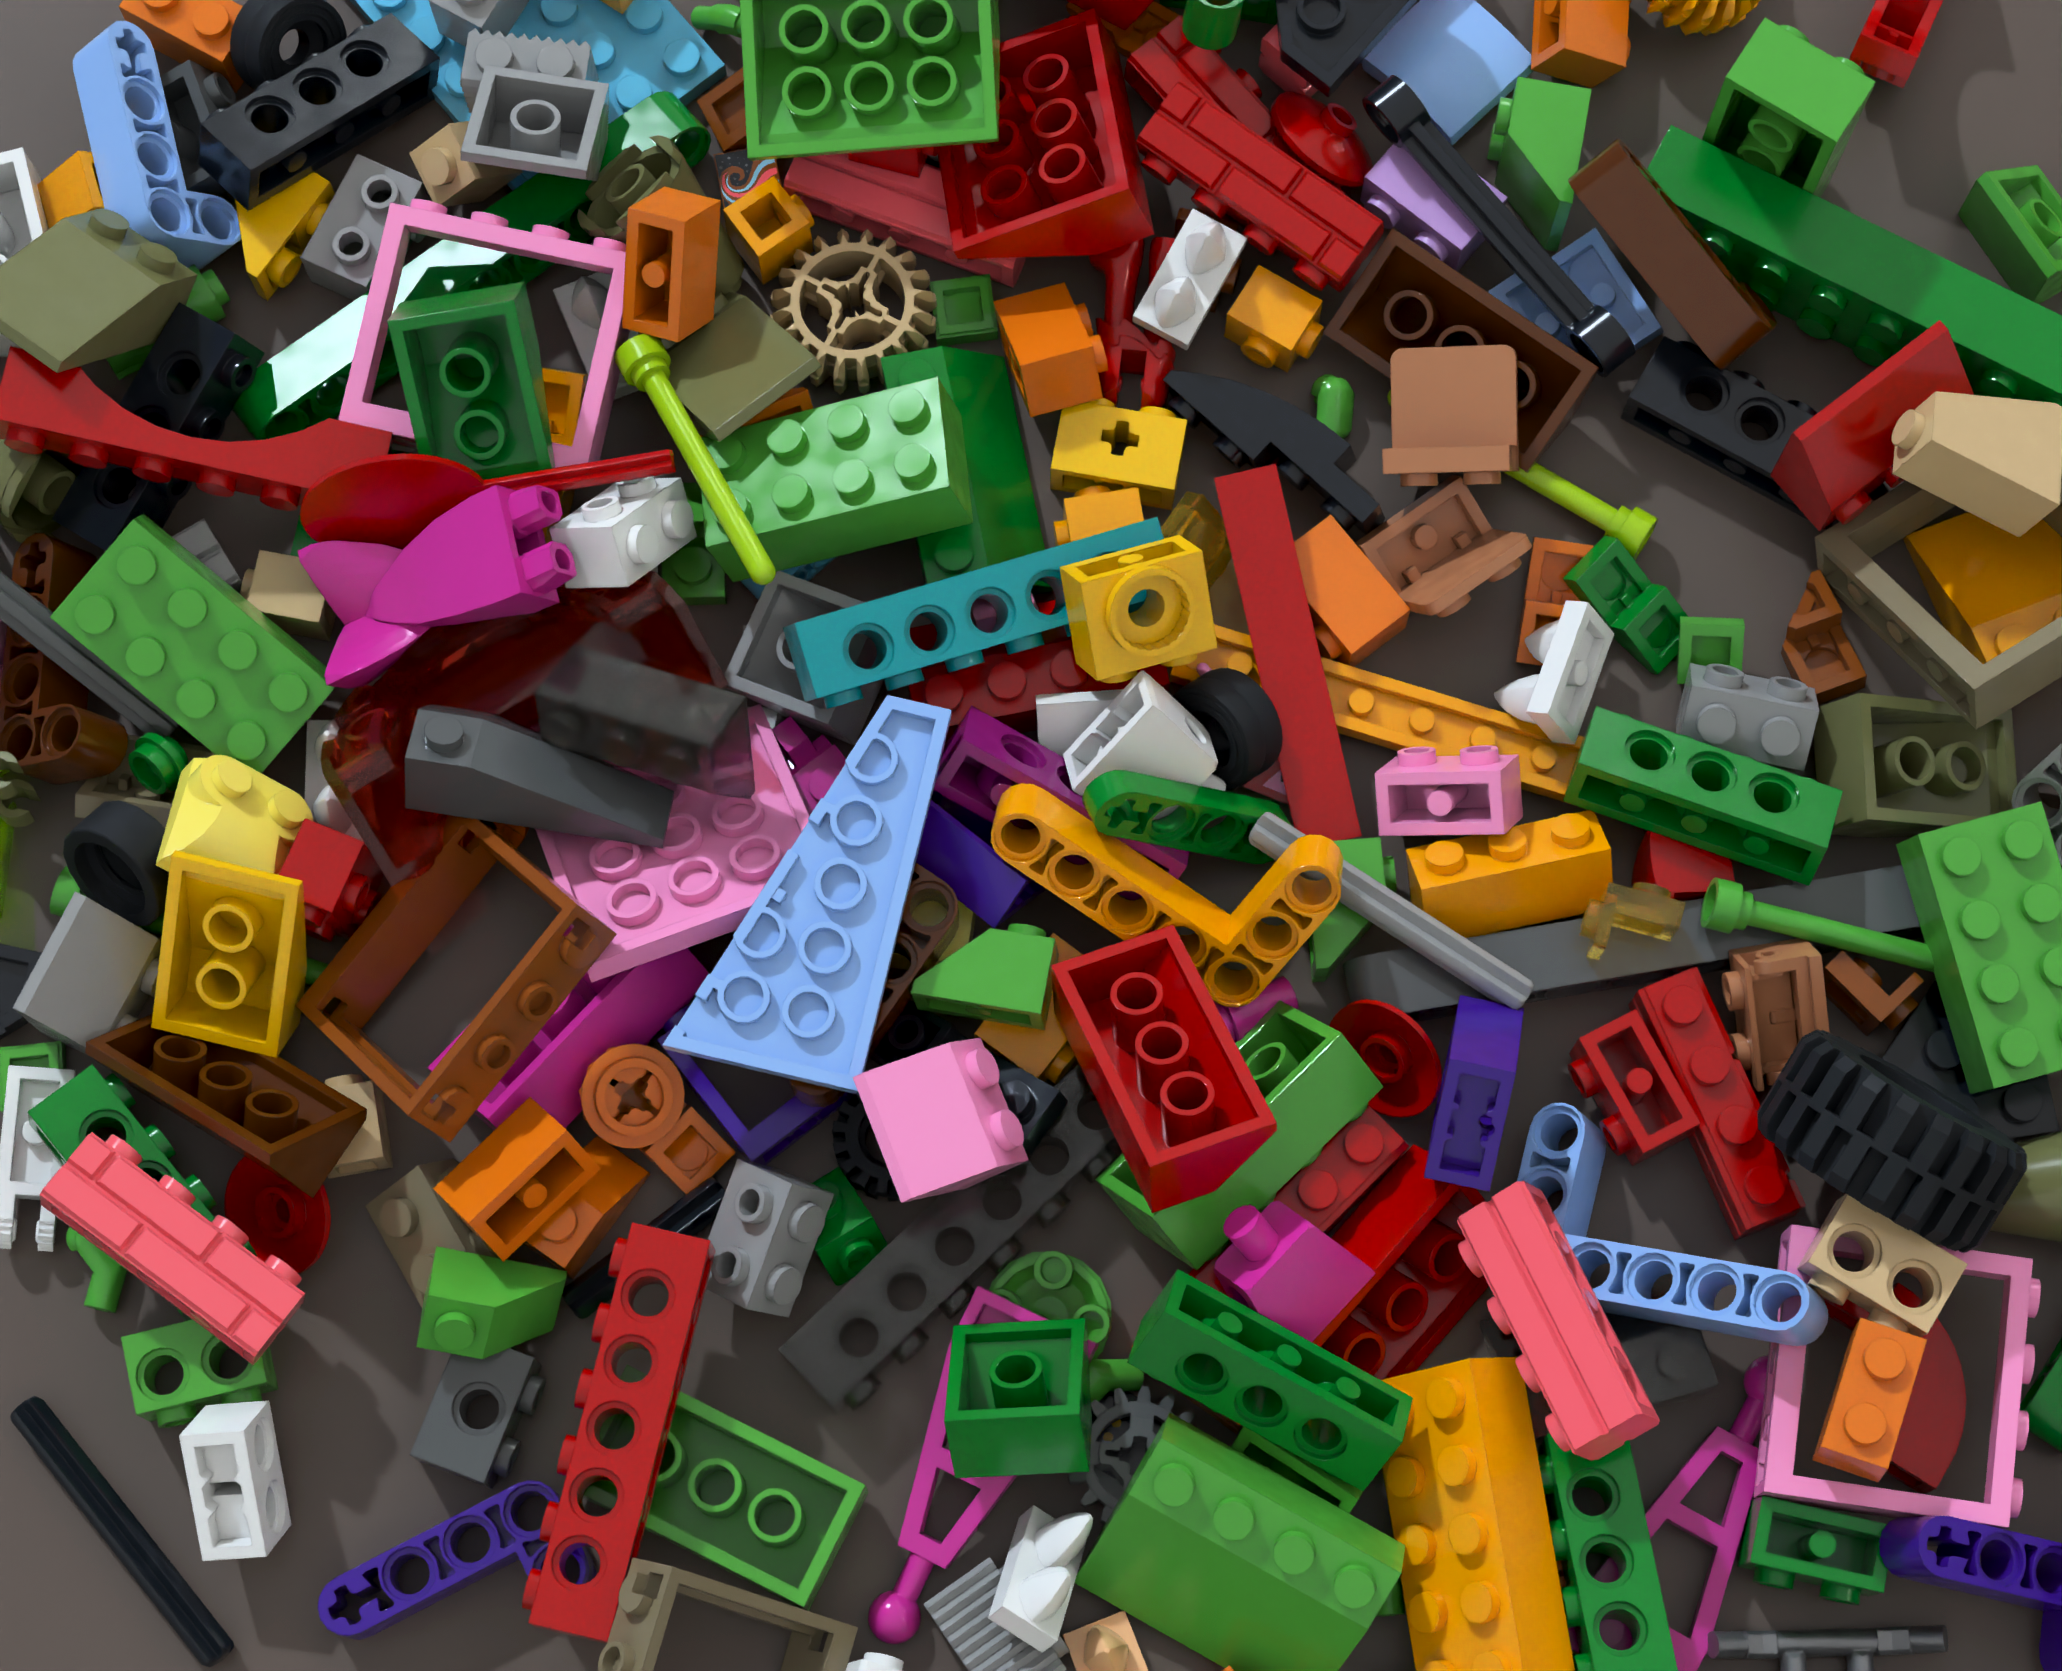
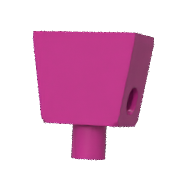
[1214,1200,1376,1342]

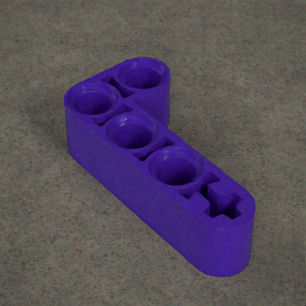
[317,1480,597,1640]
[1879,1516,2062,1671]

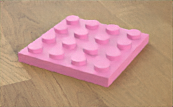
[535,704,809,983]

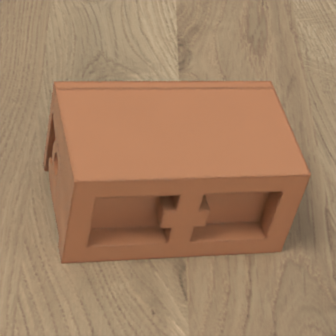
[1722,938,1830,1092]

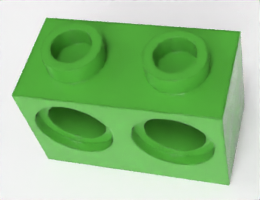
[121,1320,279,1428]

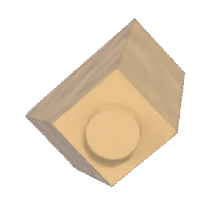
[1892,391,2062,538]

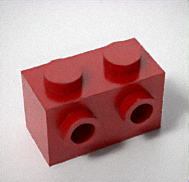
[279,818,384,943]
[1568,1009,1701,1167]

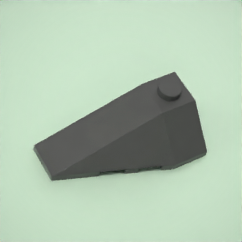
[405,704,674,848]

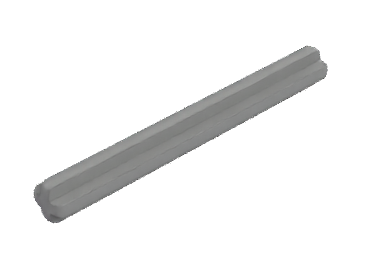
[1248,812,1534,1010]

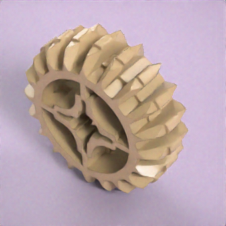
[770,229,937,395]

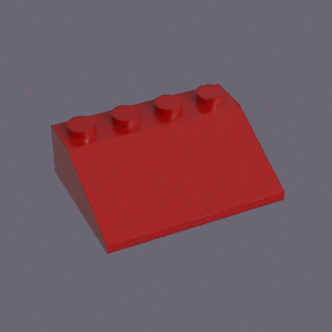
[938,8,1154,259]

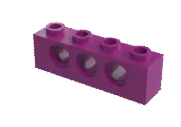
[934,705,1189,900]

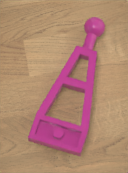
[868,1286,1099,1644]
[1568,1356,1768,1671]

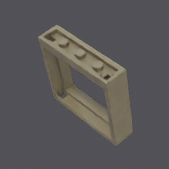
[1815,477,2062,730]
[598,1558,858,1671]

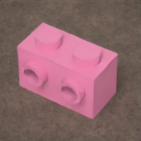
[1374,745,1523,836]

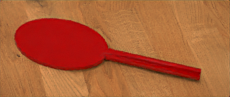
[300,449,676,549]

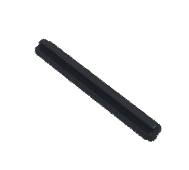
[10,1396,234,1668]

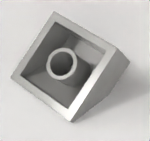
[460,65,609,181]
[721,571,884,745]
[13,892,161,1056]

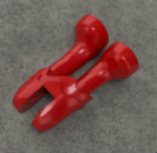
[1089,237,1176,408]

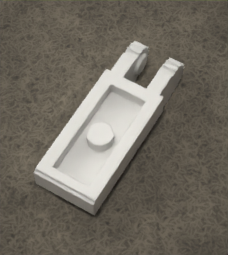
[0,1065,76,1252]

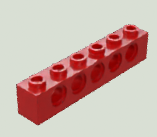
[522,1222,716,1644]

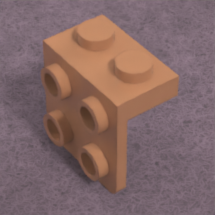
[1382,345,1519,487]
[1355,475,1532,618]

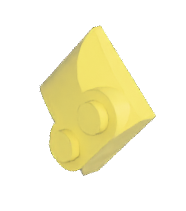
[155,755,313,875]

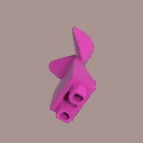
[298,485,577,689]

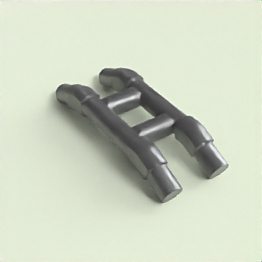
[1707,1625,1948,1671]

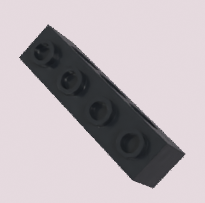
[199,13,440,211]
[52,302,265,551]
[1621,336,1840,530]

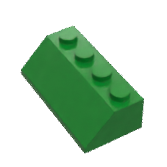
[880,346,1053,595]

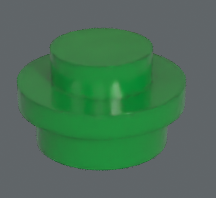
[128,732,188,794]

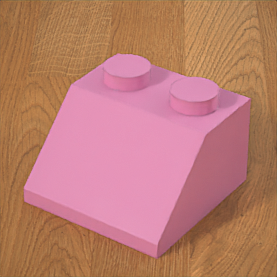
[852,1038,1029,1203]

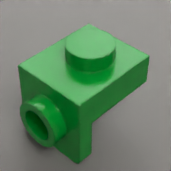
[812,1167,891,1286]

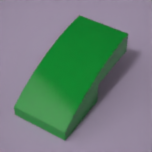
[1563,536,1688,675]

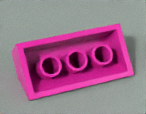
[427,926,710,1131]

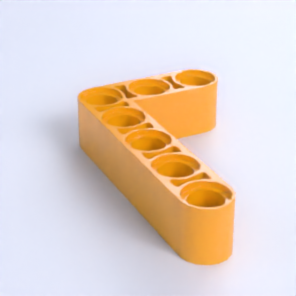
[991,783,1343,1007]

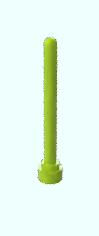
[614,334,776,585]
[1387,389,1659,560]

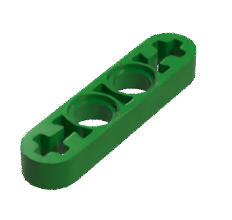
[1082,770,1291,864]

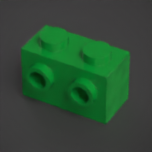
[1737,1496,1888,1606]

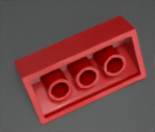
[907,600,1170,747]
[1051,925,1277,1213]
[1312,1144,1489,1380]

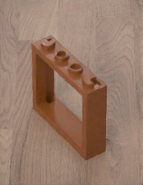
[295,815,617,1143]

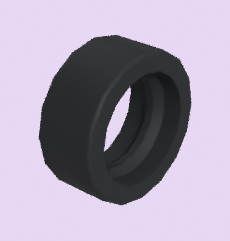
[63,800,169,926]

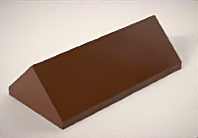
[1323,228,1600,472]
[85,1014,367,1198]

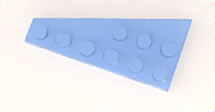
[662,695,952,1095]

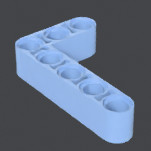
[1517,1103,1828,1346]

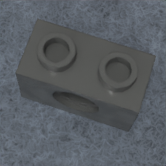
[410,1348,546,1489]

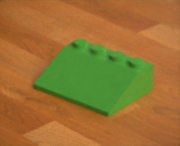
[740,0,1000,161]
[1075,1412,1405,1671]

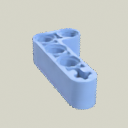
[73,21,241,271]

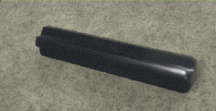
[562,1178,725,1319]

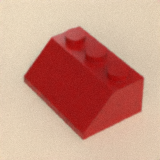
[1770,320,1974,532]

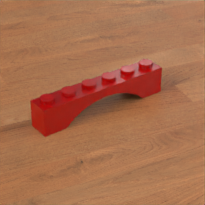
[0,346,393,511]

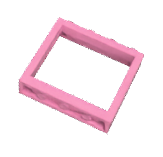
[338,199,630,487]
[1753,1224,2041,1529]

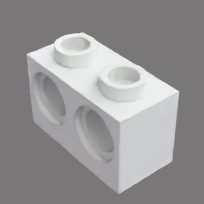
[179,1400,292,1561]

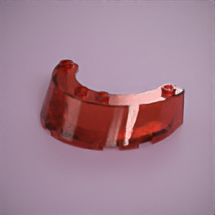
[321,571,729,887]

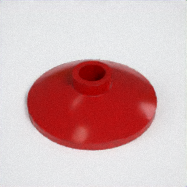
[1271,92,1373,187]
[1329,999,1442,1117]
[224,1157,331,1274]

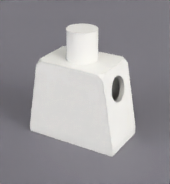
[1063,670,1226,820]

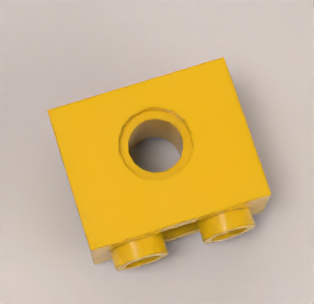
[1059,535,1218,683]

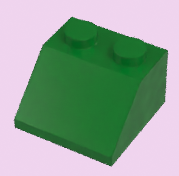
[944,1318,1092,1478]

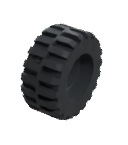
[1757,1029,2027,1253]

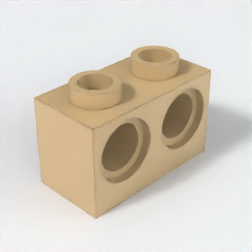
[1797,1194,1968,1337]

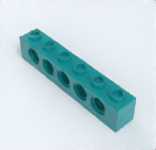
[783,517,1164,709]

